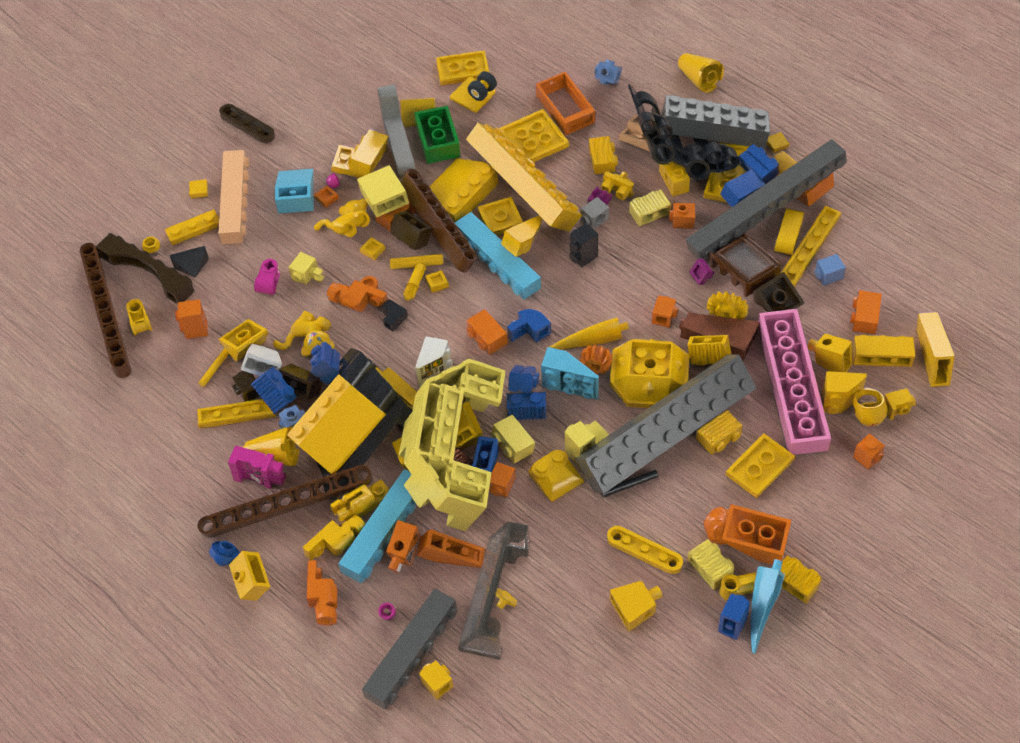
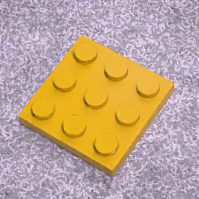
[499,109,569,162]

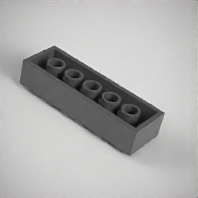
[661,95,770,149]

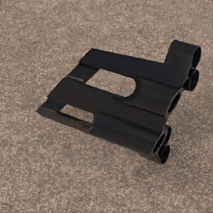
[316,348,413,500]

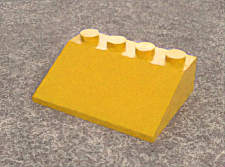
[429,158,499,223]
[287,374,386,474]

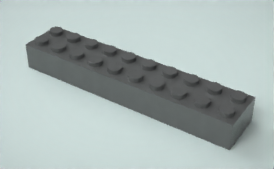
[575,355,757,494]

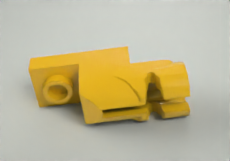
[330,479,390,522]
[303,515,366,560]

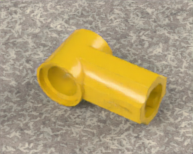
[719,572,757,600]

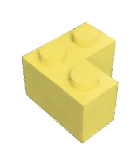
[564,420,609,467]

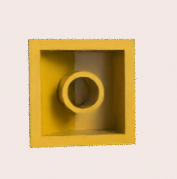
[822,371,867,414]

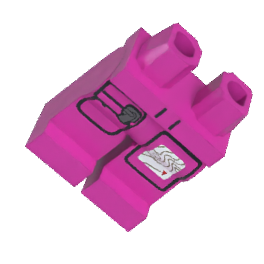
[228,445,286,489]

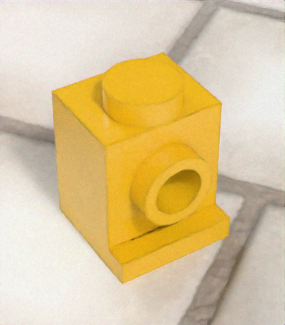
[884,388,916,420]

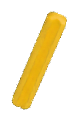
[390,254,444,269]

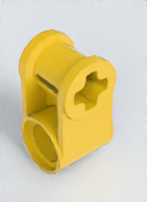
[126,299,152,336]

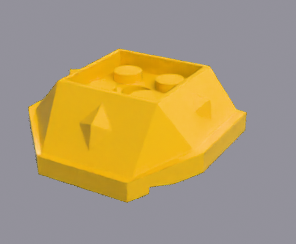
[610,339,689,408]

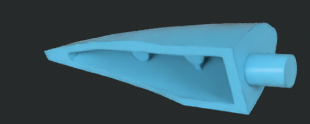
[751,559,785,653]

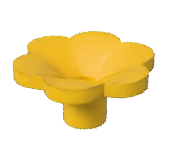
[495,588,517,609]

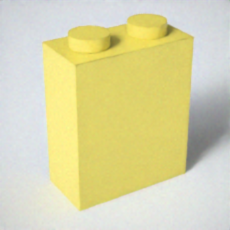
[357,165,409,218]

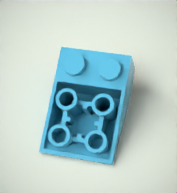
[275,169,314,214]
[541,347,599,400]

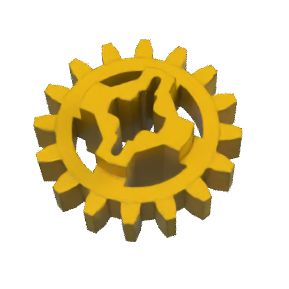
[706,291,749,319]

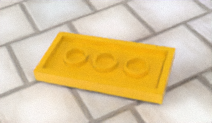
[703,142,749,203]

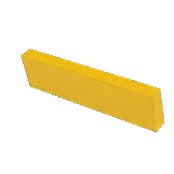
[197,399,276,429]

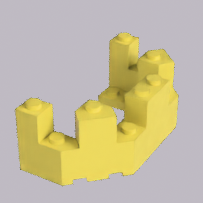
[399,359,506,531]

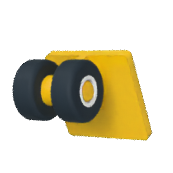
[450,71,497,113]

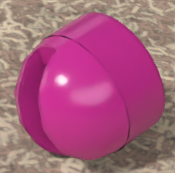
[326,173,341,188]
[378,602,396,620]

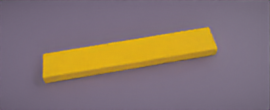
[780,205,842,287]

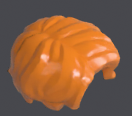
[703,506,730,545]

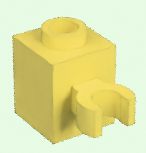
[289,252,324,285]

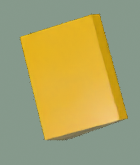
[400,97,436,127]
[218,319,268,362]

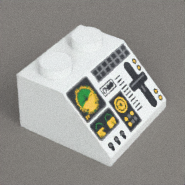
[415,336,453,389]

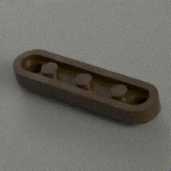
[219,104,275,143]

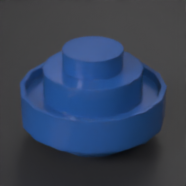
[209,541,240,566]

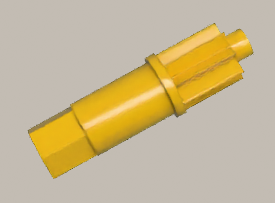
[403,263,426,301]

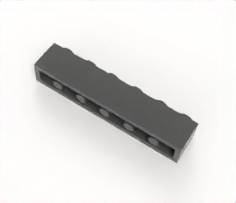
[362,588,458,710]

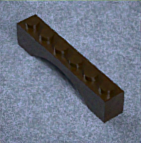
[96,232,194,305]

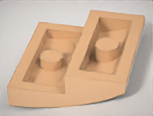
[619,114,650,152]

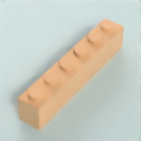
[219,150,250,244]

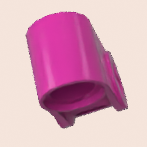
[254,259,280,295]

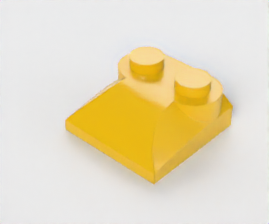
[528,450,584,502]

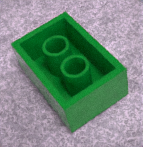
[414,105,461,164]

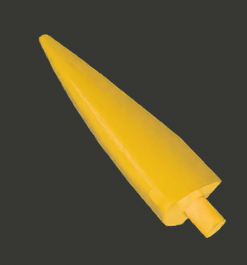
[549,317,629,350]

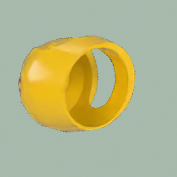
[853,388,887,427]

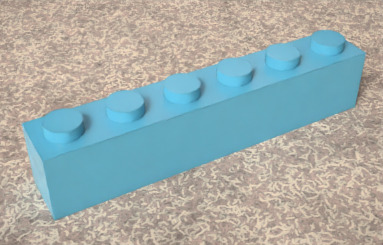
[455,212,541,300]
[338,469,416,584]

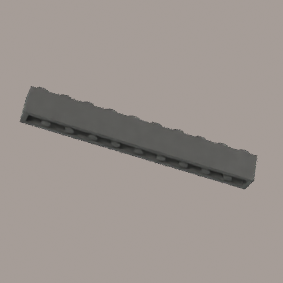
[686,139,847,260]

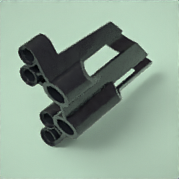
[628,84,740,181]

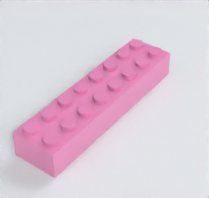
[758,309,831,455]

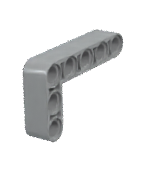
[377,84,416,177]

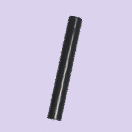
[601,470,659,498]

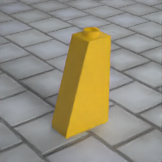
[916,312,955,387]

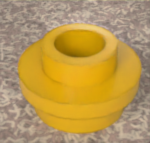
[142,236,160,254]

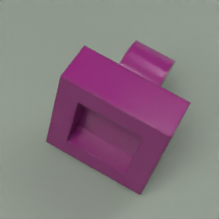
[587,187,612,205]
[689,259,715,285]

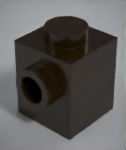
[232,371,260,402]

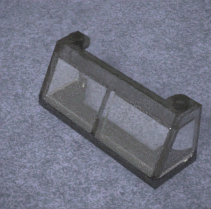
[458,521,530,660]

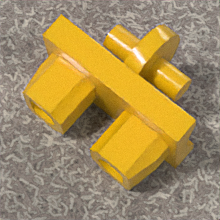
[601,171,634,201]

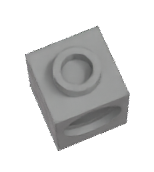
[581,197,609,229]

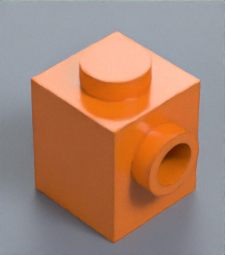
[669,203,695,229]
[652,295,679,328]
[853,433,885,470]
[489,462,516,498]

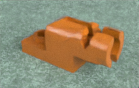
[327,280,388,312]
[307,560,338,625]

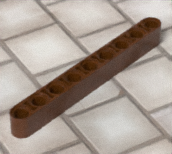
[79,243,132,378]
[197,465,373,538]

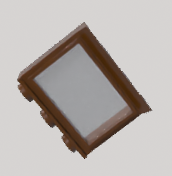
[710,233,781,297]

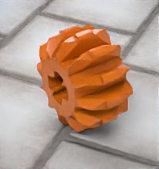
[580,344,613,375]

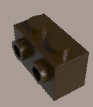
[390,210,432,250]
[279,363,322,400]

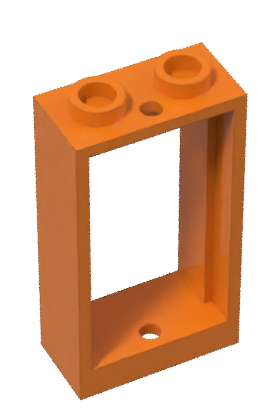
[536,71,595,135]

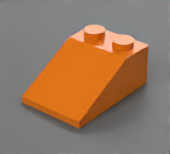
[721,504,791,565]

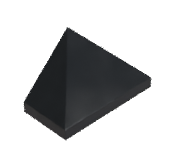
[170,246,209,277]

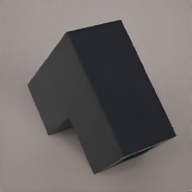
[382,299,408,332]

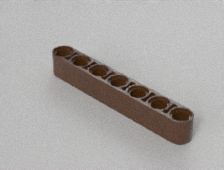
[400,168,477,273]

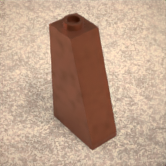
[679,313,760,362]

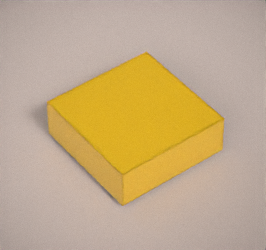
[766,132,790,153]
[189,179,208,198]
[360,237,386,261]
[425,270,449,293]

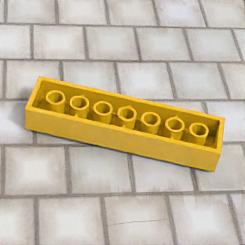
[466,123,582,232]

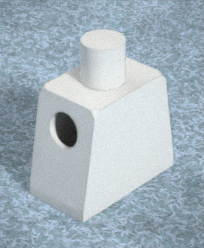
[240,344,282,376]

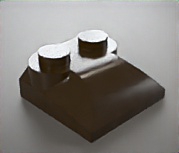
[753,272,805,312]

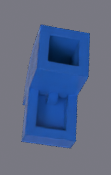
[507,309,551,342]

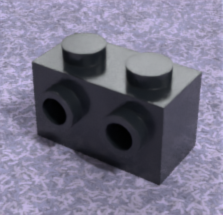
[569,223,598,268]

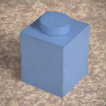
[814,254,846,286]

